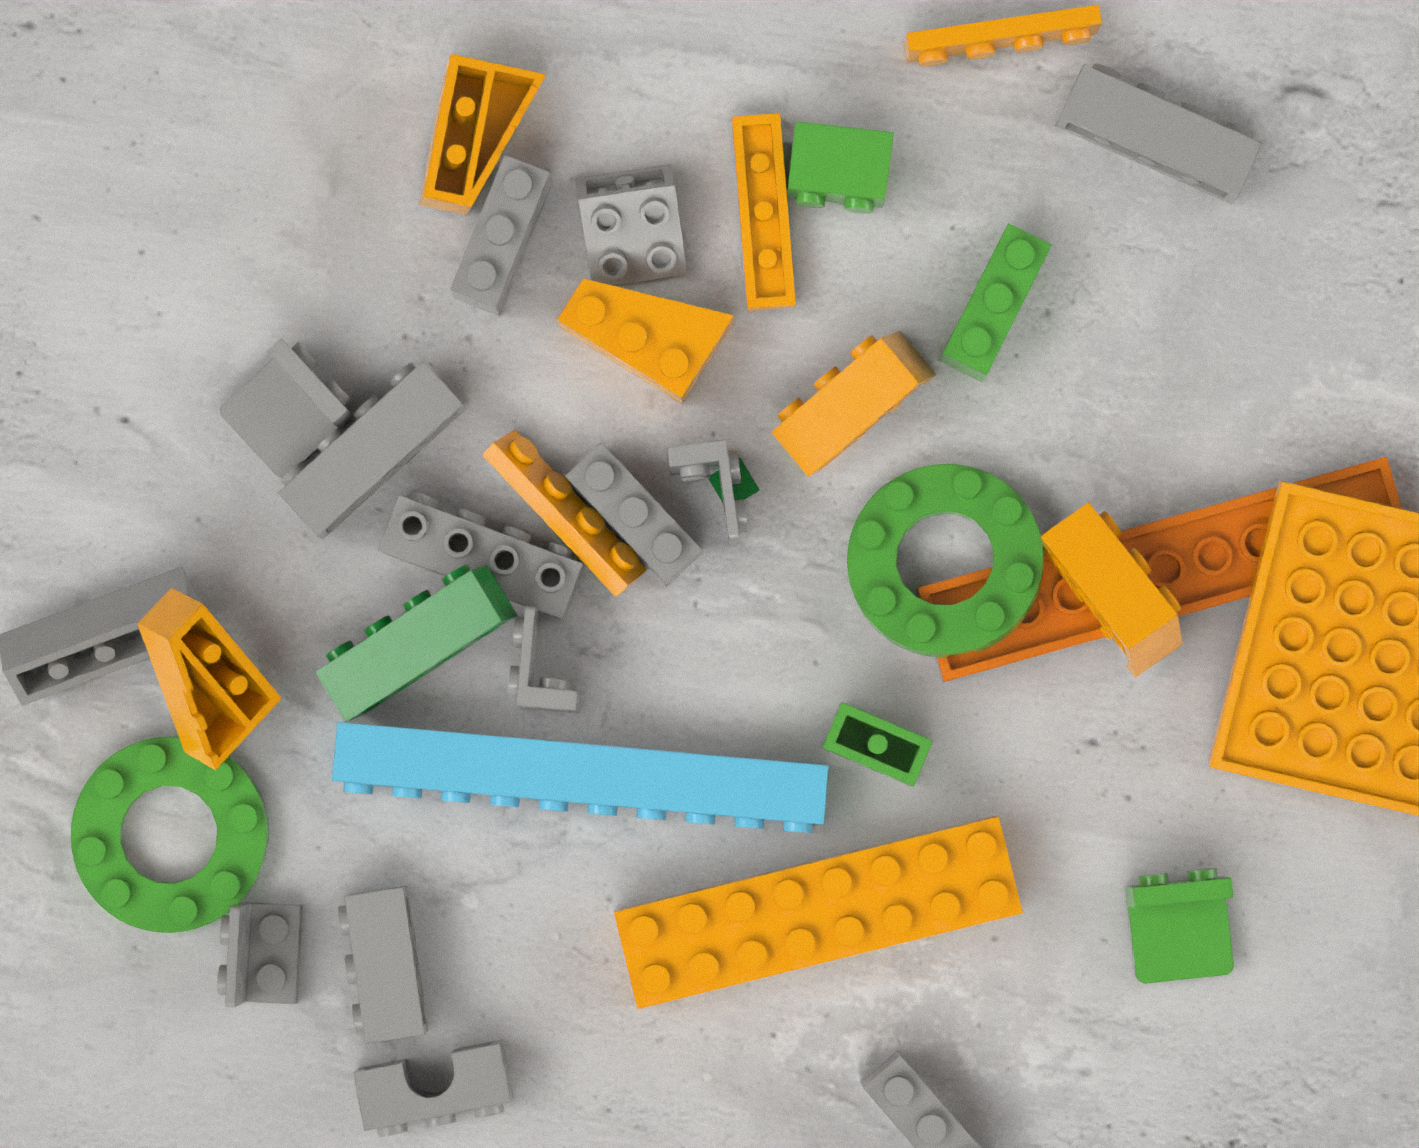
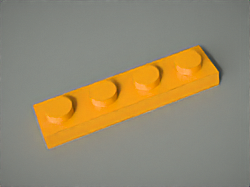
[904,4,1102,67]
[732,113,796,311]
[482,429,647,597]

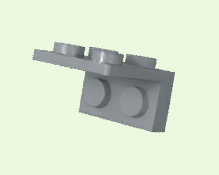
[576,164,687,286]
[667,440,748,545]
[508,606,581,714]
[217,902,303,1007]

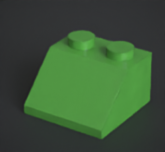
[787,121,894,214]

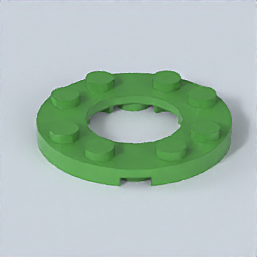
[847,464,1044,658]
[71,737,269,933]

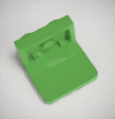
[1125,868,1234,984]

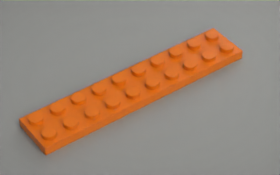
[916,456,1402,682]

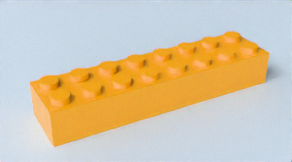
[614,816,1023,1009]

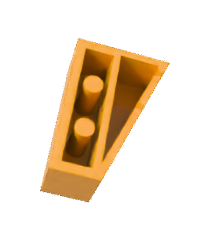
[419,54,547,215]
[557,278,734,404]
[771,331,936,477]
[1040,502,1183,678]
[137,587,282,770]

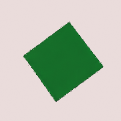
[708,458,760,503]

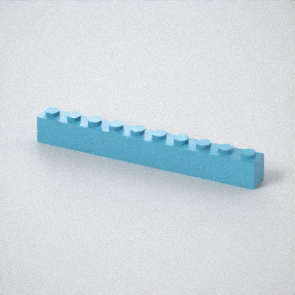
[332,722,829,833]

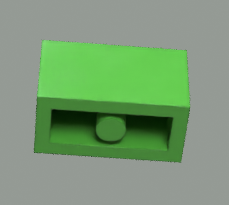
[821,702,933,787]

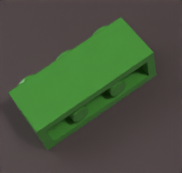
[939,223,1052,382]

